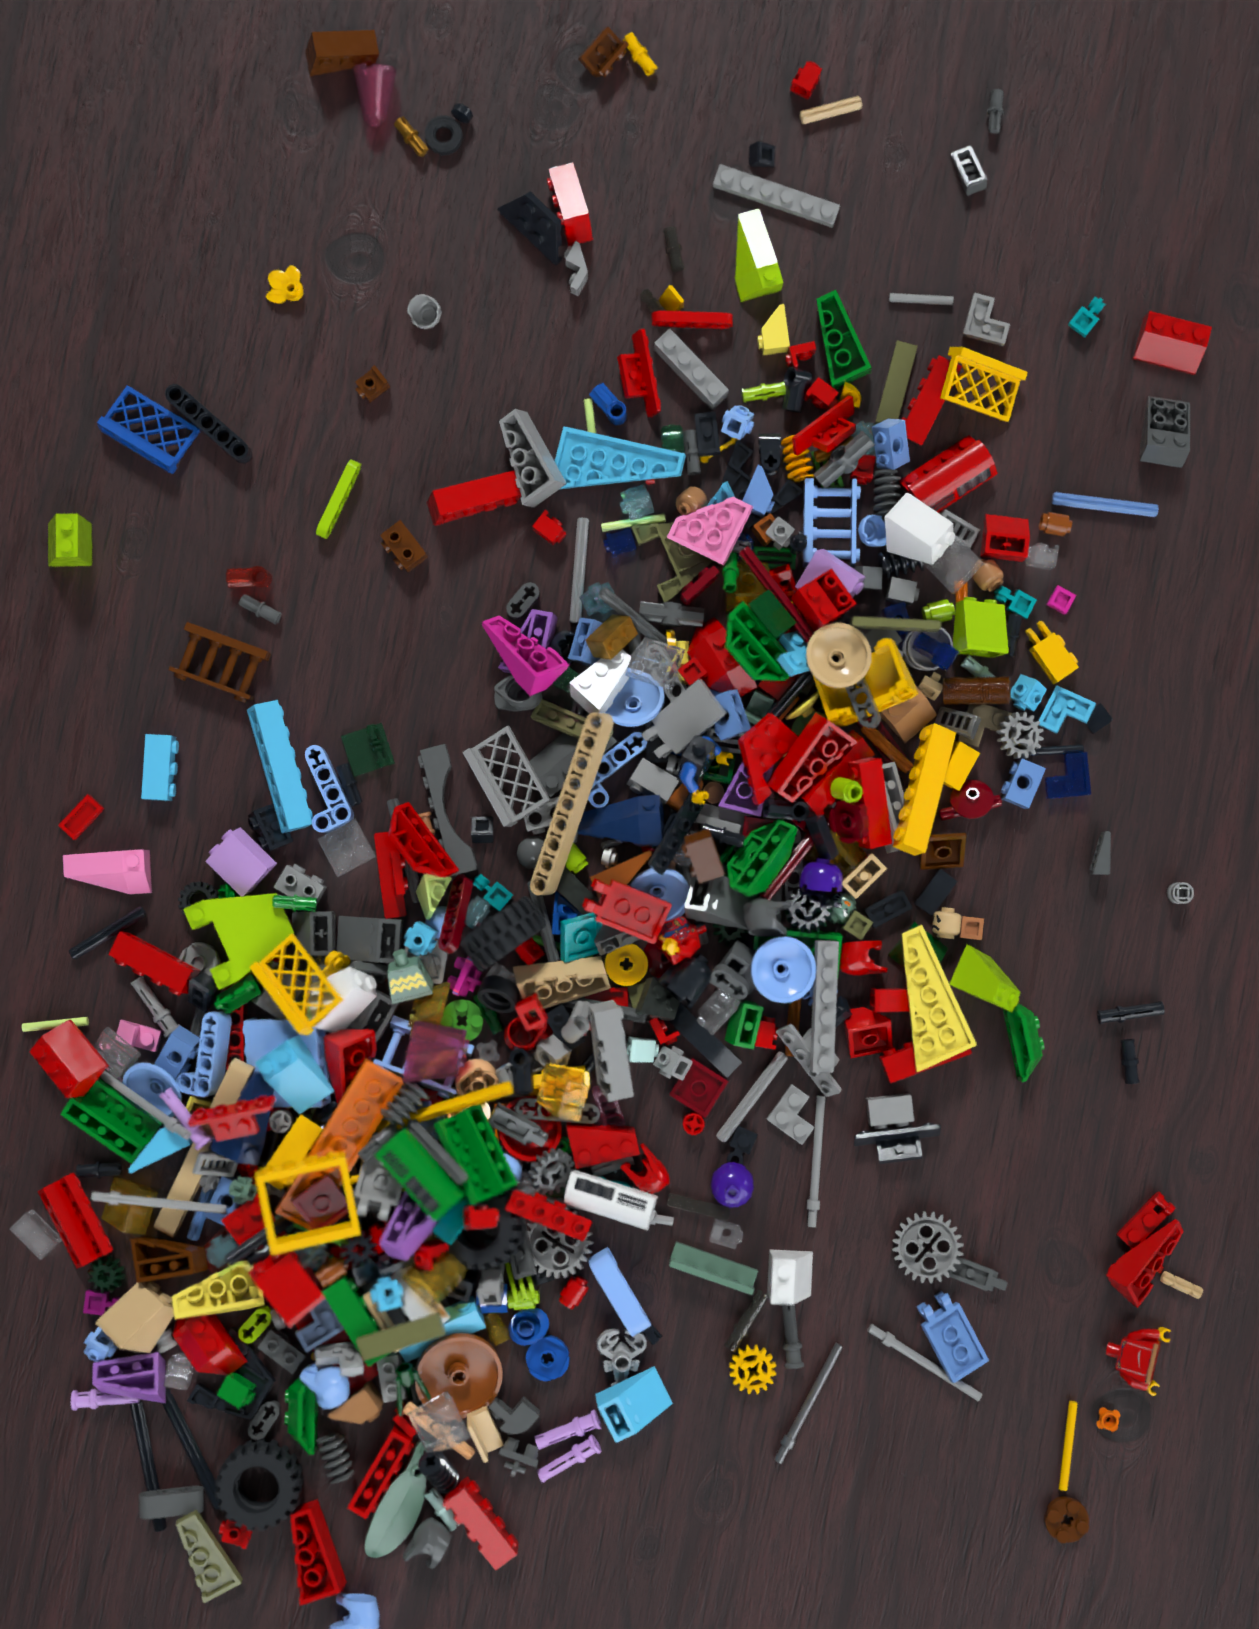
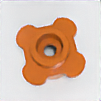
[1096,1407,1120,1432]

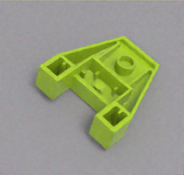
[183,893,295,990]

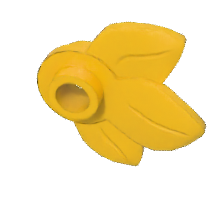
[266,265,303,304]
[318,951,351,981]

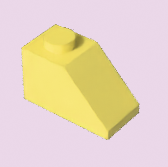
[757,304,790,355]

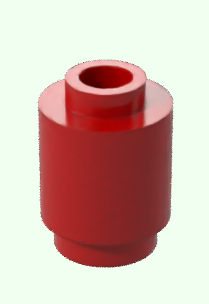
[559,1275,589,1310]

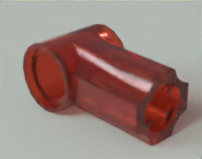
[226,566,272,588]

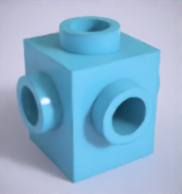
[1010,674,1047,711]
[404,921,439,956]
[370,1277,404,1312]

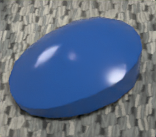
[508,1308,549,1346]

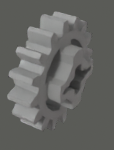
[996,712,1044,759]

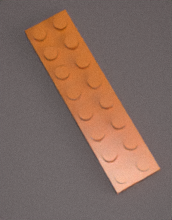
[275,1059,405,1230]

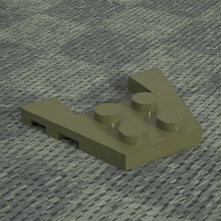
[631,522,714,602]

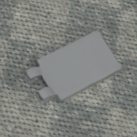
[641,679,727,758]
[354,1132,403,1222]

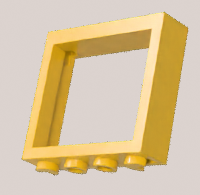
[256,1151,360,1255]

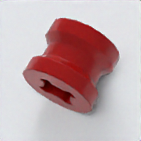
[683,1112,704,1135]

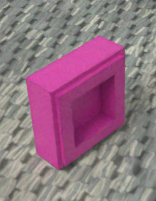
[1046,585,1076,615]

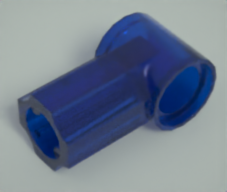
[912,632,959,671]

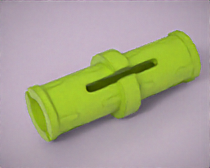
[742,381,786,403]

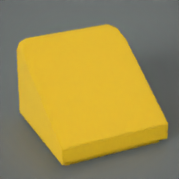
[659,285,684,311]

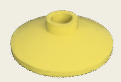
[785,691,819,720]

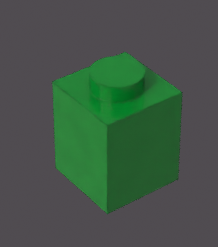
[217,1372,256,1408]

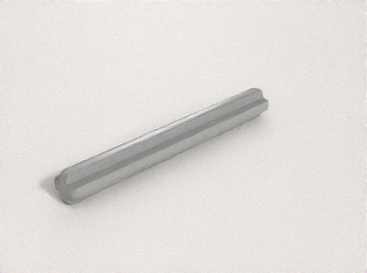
[570,518,589,624]
[716,1051,788,1143]

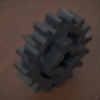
[785,887,833,933]

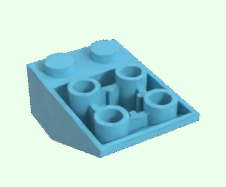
[595,1366,673,1443]

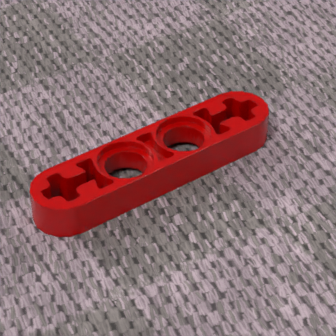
[652,310,733,329]

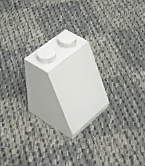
[885,493,955,565]
[309,967,377,1033]
[767,1249,813,1305]

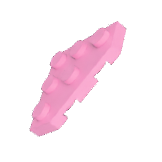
[667,497,753,566]

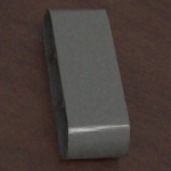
[139,1486,204,1519]

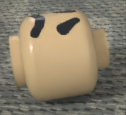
[932,907,961,939]

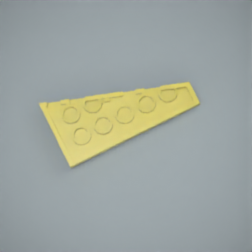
[901,925,977,1072]

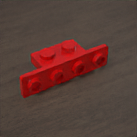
[617,329,661,417]
[792,395,856,456]
[374,832,408,919]
[188,1096,276,1142]
[505,1189,592,1241]

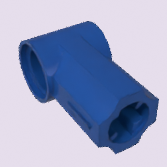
[589,383,627,425]

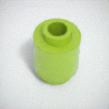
[922,599,955,622]
[830,777,863,803]
[565,843,588,874]
[507,1287,540,1310]

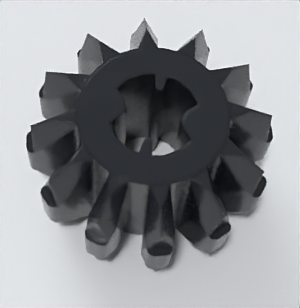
[339,1231,377,1269]

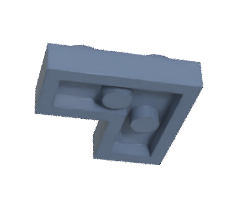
[295,1290,344,1353]

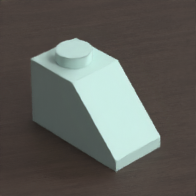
[627,1036,659,1062]

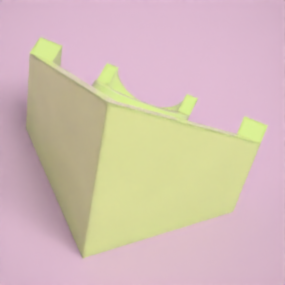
[416,874,452,921]

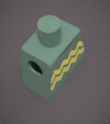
[387,949,434,1004]

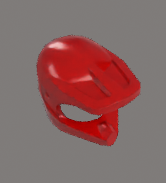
[839,940,888,976]
[504,1017,553,1052]
[620,1143,670,1194]

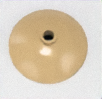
[806,623,871,688]

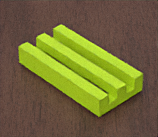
[505,1262,537,1305]

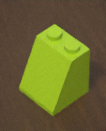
[48,514,92,566]
[952,597,1008,658]
[949,945,1021,1012]

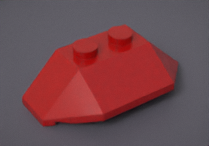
[687,617,758,698]
[388,802,459,878]
[172,1314,248,1375]

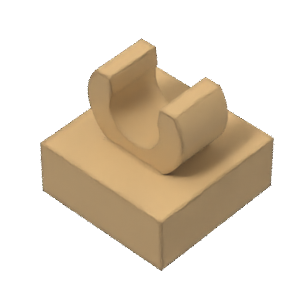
[917,672,943,700]

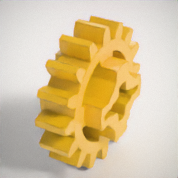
[729,1344,776,1394]

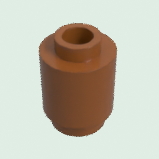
[1039,512,1072,537]
[314,1256,349,1288]

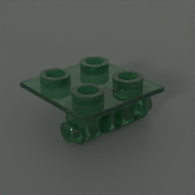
[341,723,395,777]

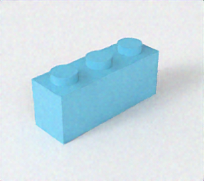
[141,734,179,801]

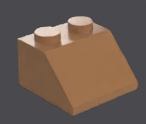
[879,685,937,744]
[328,1380,384,1424]

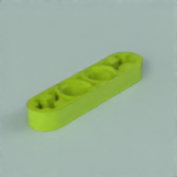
[316,459,361,539]

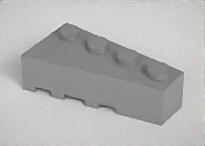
[499,409,567,507]

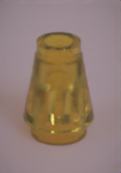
[484,1313,510,1346]

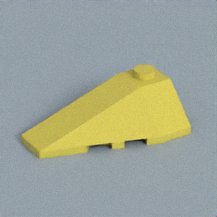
[172,1260,265,1319]

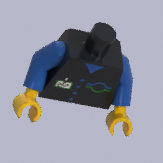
[677,735,733,804]

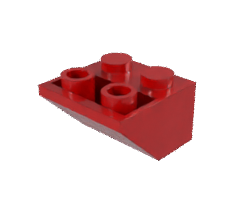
[980,514,1030,562]
[790,568,857,633]

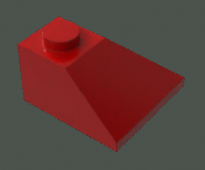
[843,1007,893,1058]

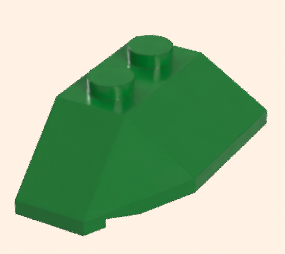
[725,601,790,681]
[727,819,797,896]
[1002,1003,1044,1082]
[284,1361,318,1455]

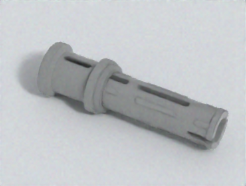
[131,976,180,1038]

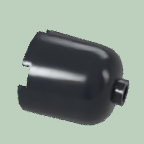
[658,954,712,1008]

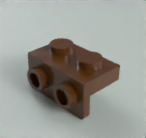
[578,26,629,78]

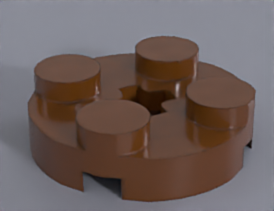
[1044,1496,1089,1543]

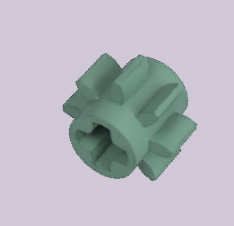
[229,1176,257,1204]

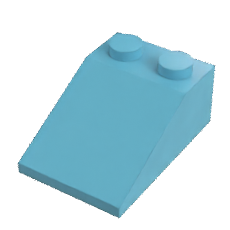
[255,1035,334,1114]
[128,1117,193,1173]

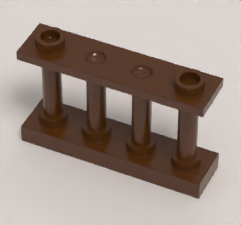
[168,622,271,703]

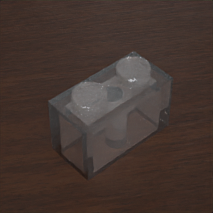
[10,1209,62,1260]

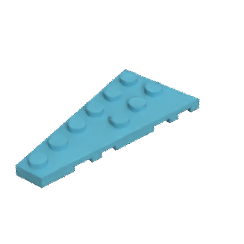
[555,426,686,489]

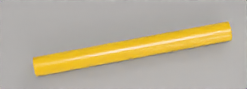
[1059,1401,1078,1491]

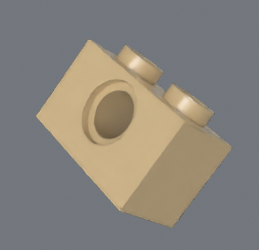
[843,853,887,899]

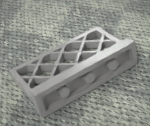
[463,726,551,827]

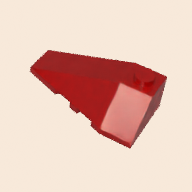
[1106,1219,1184,1308]

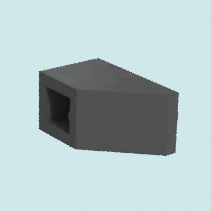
[594,924,640,956]

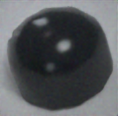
[550,630,575,665]

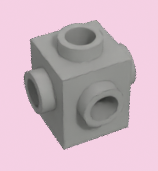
[653,1045,693,1081]

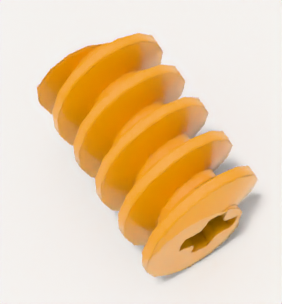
[781,435,815,482]

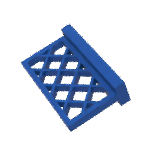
[97,386,200,475]

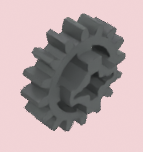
[528,1148,574,1195]

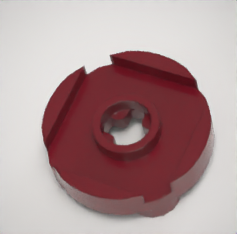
[829,800,869,843]

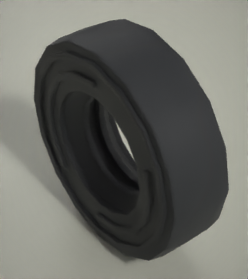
[425,115,463,155]

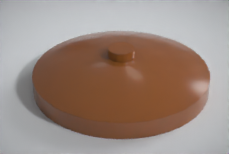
[414,1333,503,1419]

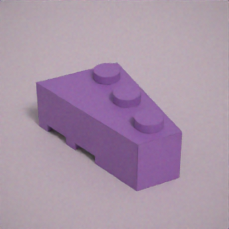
[498,609,558,673]
[379,1190,442,1261]
[93,1352,166,1403]

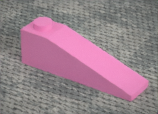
[63,849,152,894]

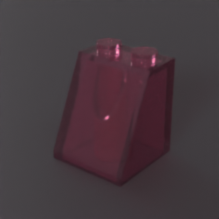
[402,1020,470,1083]

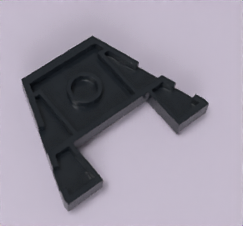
[719,440,804,530]
[187,1327,276,1420]

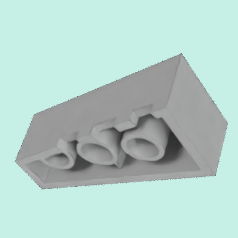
[588,1000,634,1102]

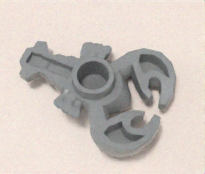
[597,1329,647,1387]

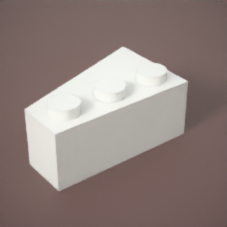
[570,649,633,723]

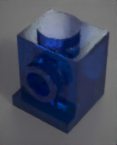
[881,601,909,636]

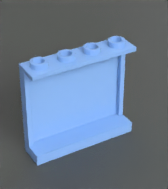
[242,1017,331,1107]

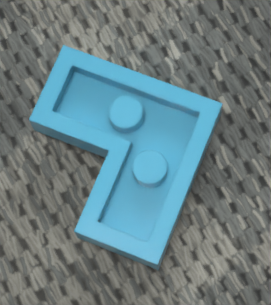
[777,631,810,676]
[1038,685,1096,734]

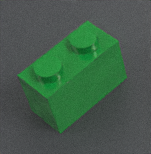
[724,998,764,1049]

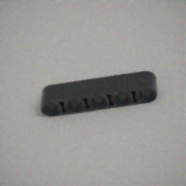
[165,384,252,464]

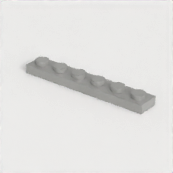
[713,164,840,228]
[810,940,839,1073]

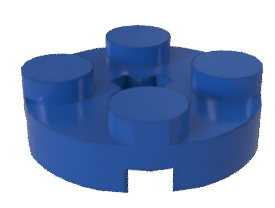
[526,1335,570,1381]

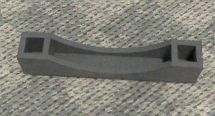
[418,744,478,876]

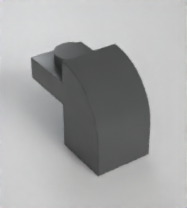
[489,1396,540,1434]

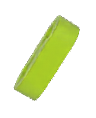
[238,1306,272,1344]

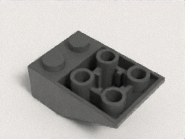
[1140,396,1190,468]
[684,876,759,930]
[336,916,404,963]
[349,988,401,1042]

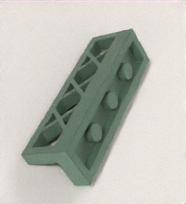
[669,1241,758,1295]

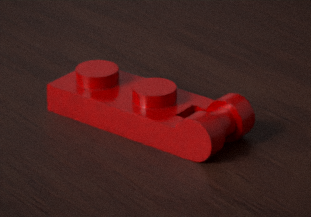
[1116,1192,1176,1249]

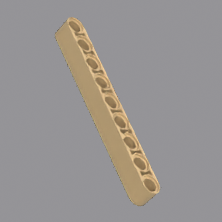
[530,712,614,896]
[153,1058,255,1238]

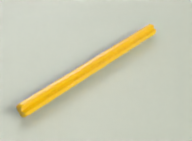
[374,1081,513,1133]

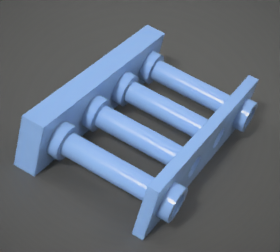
[803,478,861,567]
[374,1015,474,1099]

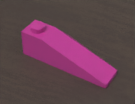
[482,616,569,696]

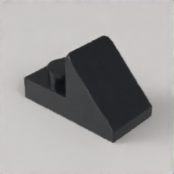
[188,973,218,1013]

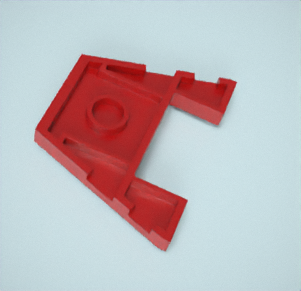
[738,714,798,805]

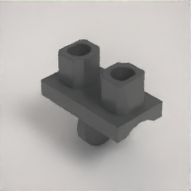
[498,1437,539,1478]

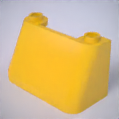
[812,638,918,727]

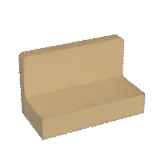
[467,1406,504,1463]

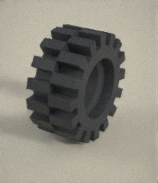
[178,882,219,918]

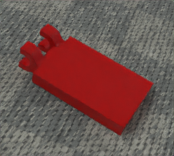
[582,878,672,944]

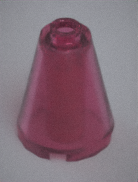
[354,64,397,127]

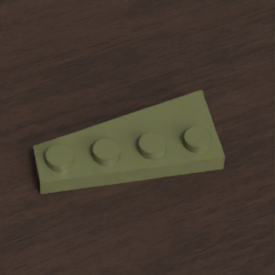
[176,1510,243,1603]

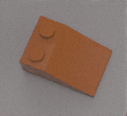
[590,851,652,898]

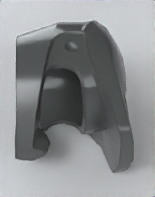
[494,675,542,712]
[743,898,791,937]
[403,1518,452,1569]

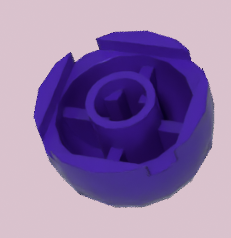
[799,858,843,892]
[711,1162,754,1208]

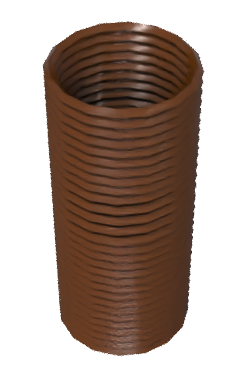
[943,676,1011,705]

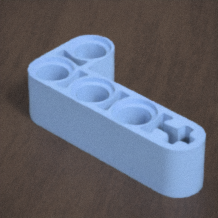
[588,732,647,808]
[305,745,354,833]
[176,1011,232,1097]
[589,1247,651,1337]

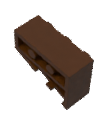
[305,30,379,76]
[131,1236,208,1283]

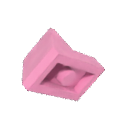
[115,1020,163,1052]

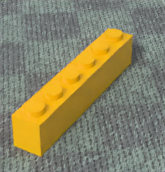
[893,723,956,856]

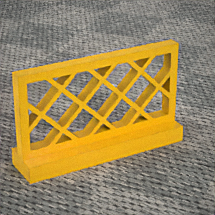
[940,347,1028,422]
[249,933,344,1036]

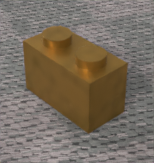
[585,614,638,660]

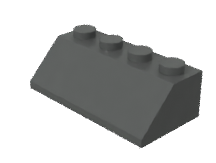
[524,712,617,798]

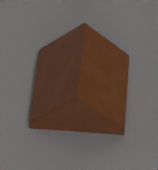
[919,833,966,870]

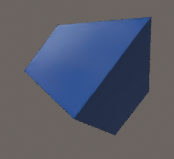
[552,891,582,934]

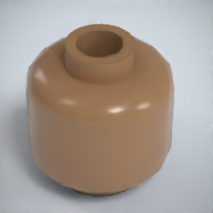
[676,487,708,515]
[971,559,1004,592]

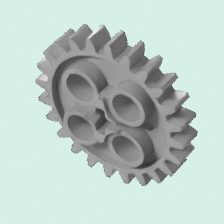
[527,1207,594,1278]
[892,1211,964,1284]

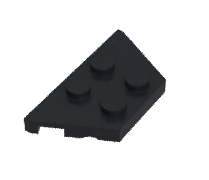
[497,191,562,266]

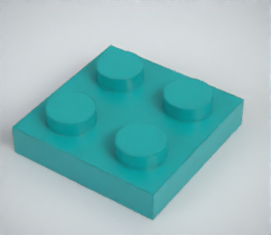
[561,913,603,963]

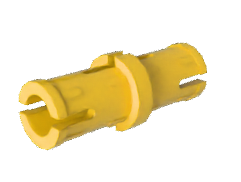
[622,32,657,76]

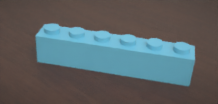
[247,700,313,833]

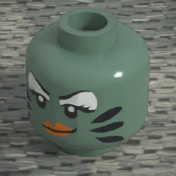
[829,892,857,924]

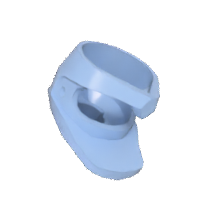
[300,1363,350,1409]
[330,1593,380,1629]

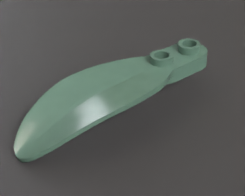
[364,1438,437,1558]

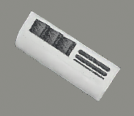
[564,1170,658,1230]

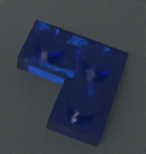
[1045,752,1091,799]

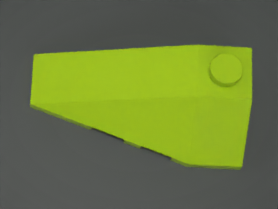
[735,209,783,302]

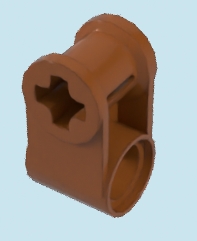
[666,780,703,813]

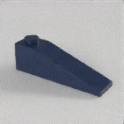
[578,795,664,847]
[209,1071,274,1165]

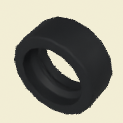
[477,975,521,1013]

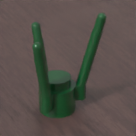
[394,1363,431,1416]

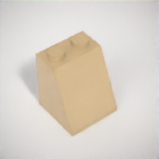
[96,1281,174,1353]

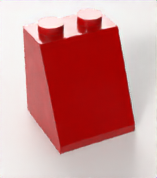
[248,1251,325,1327]

